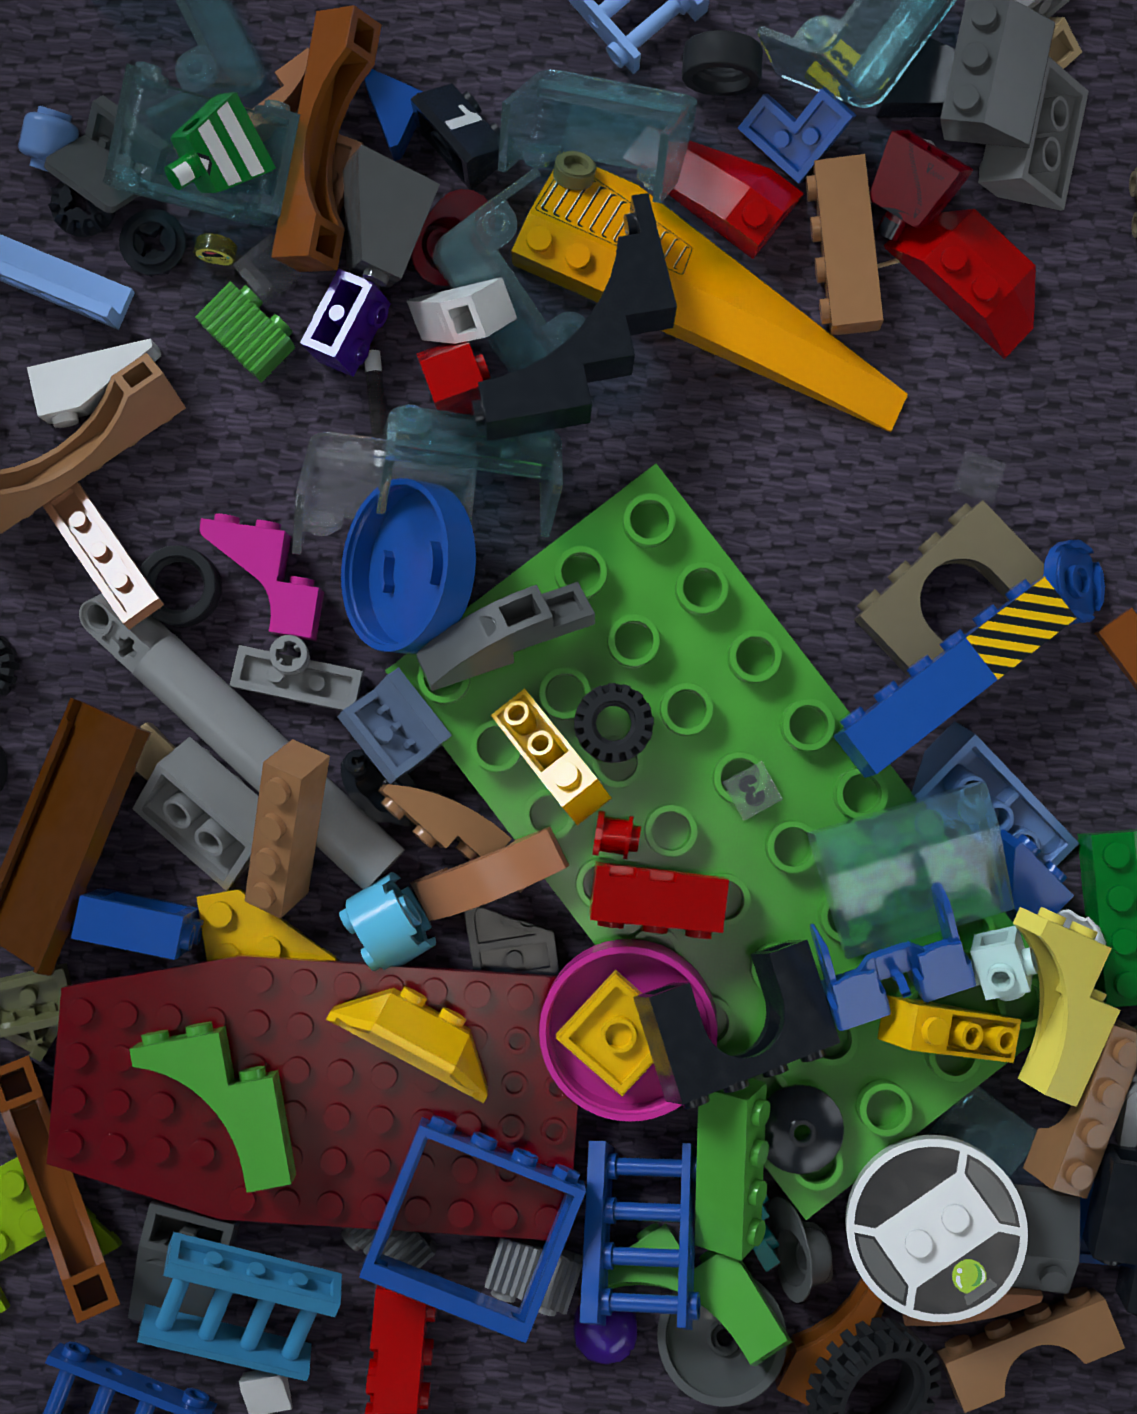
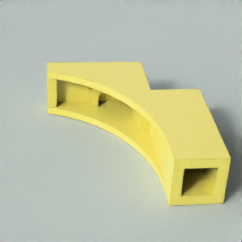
[1013,907,1121,1107]

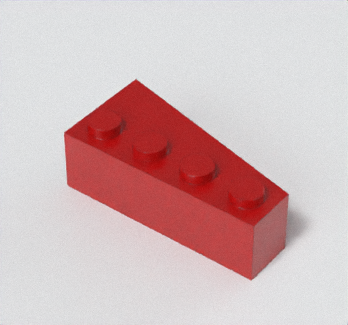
[365,1285,437,1414]

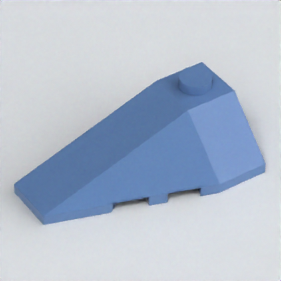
[911,721,1079,866]

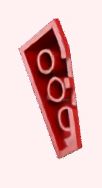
[623,126,804,259]

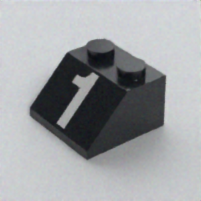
[410,83,509,190]

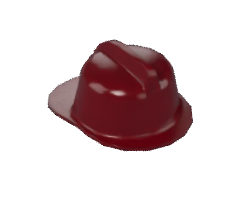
[411,189,496,286]

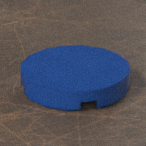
[1043,540,1105,625]

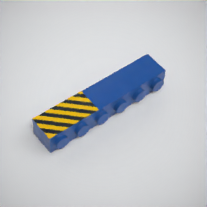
[833,577,1076,778]

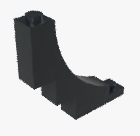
[471,193,677,441]

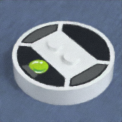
[845,1135,1028,1322]

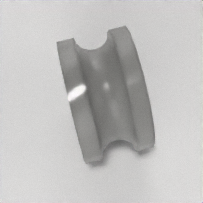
[269,635,310,676]

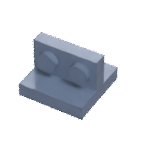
[337,667,452,784]

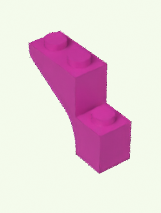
[200,513,324,641]

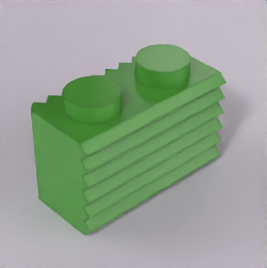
[195,281,296,383]

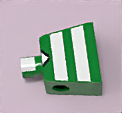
[164,92,276,193]

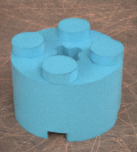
[339,872,436,971]

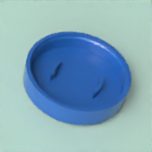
[341,478,476,654]

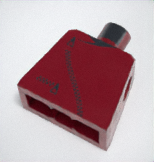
[870,129,973,241]

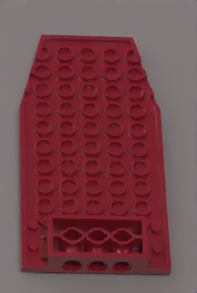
[46,954,578,1241]

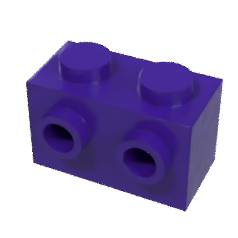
[300,269,391,377]

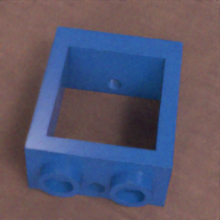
[71,888,204,960]

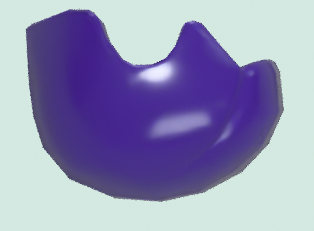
[573,1304,637,1365]

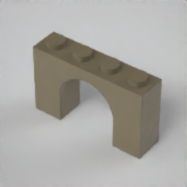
[854,500,1044,677]

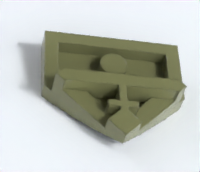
[0,963,72,1062]

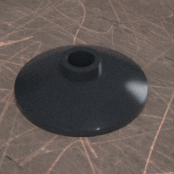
[765,1084,844,1174]

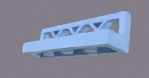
[0,234,135,330]

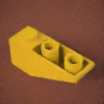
[491,688,612,826]
[877,995,1021,1063]

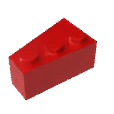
[416,341,491,429]

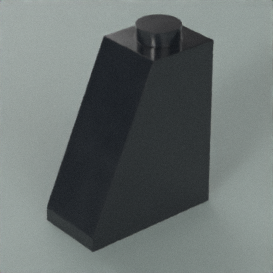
[876,20,955,118]

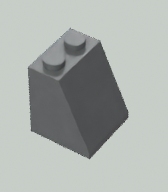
[343,144,440,291]

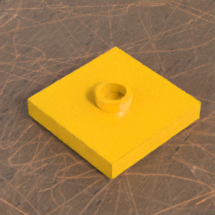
[556,969,654,1096]

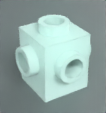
[970,926,1038,1001]

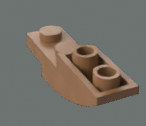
[378,784,526,893]

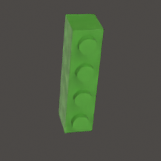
[694,1078,770,1261]

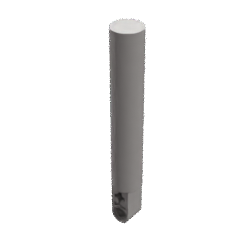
[79,593,405,889]

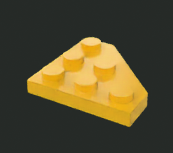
[197,889,338,961]

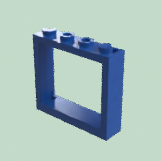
[359,1115,586,1343]

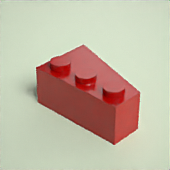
[589,861,729,939]

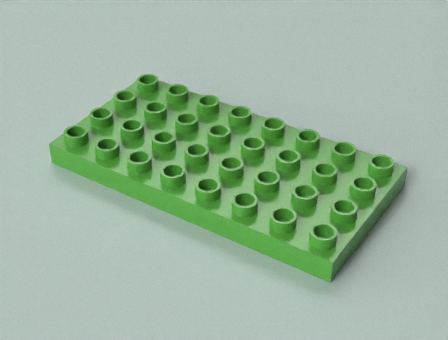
[385,464,1040,1220]

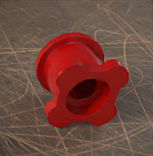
[592,811,641,860]

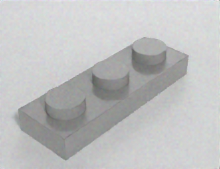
[229,645,364,711]

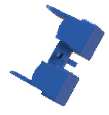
[810,882,976,1031]

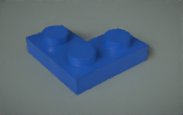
[738,87,856,184]

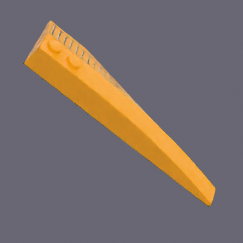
[511,167,908,433]

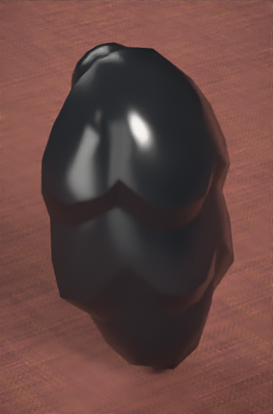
[340,749,415,826]

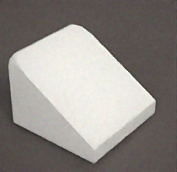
[239,1370,293,1414]

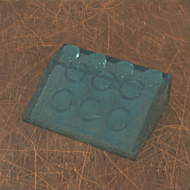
[807,782,1015,959]

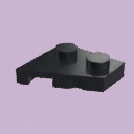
[464,907,560,976]

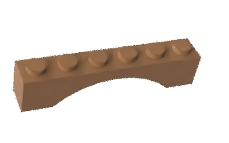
[0,353,186,534]

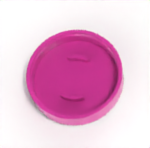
[539,939,718,1122]

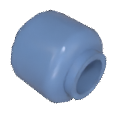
[18,106,79,172]

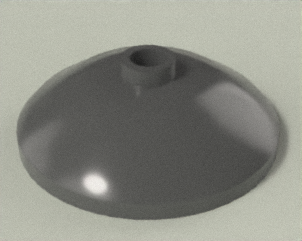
[657,1278,787,1407]

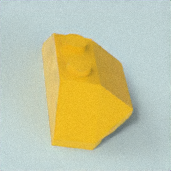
[326,986,488,1104]

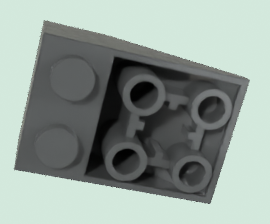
[128,1199,241,1321]

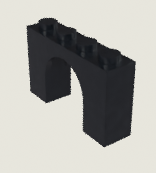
[633,940,840,1109]

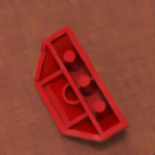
[884,209,1036,359]

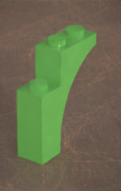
[129,1022,296,1193]
[608,1223,792,1366]

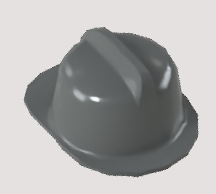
[768,1196,833,1303]

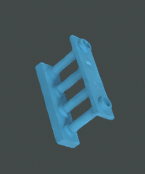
[137,1232,342,1381]

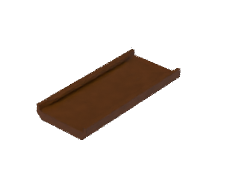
[0,697,152,976]

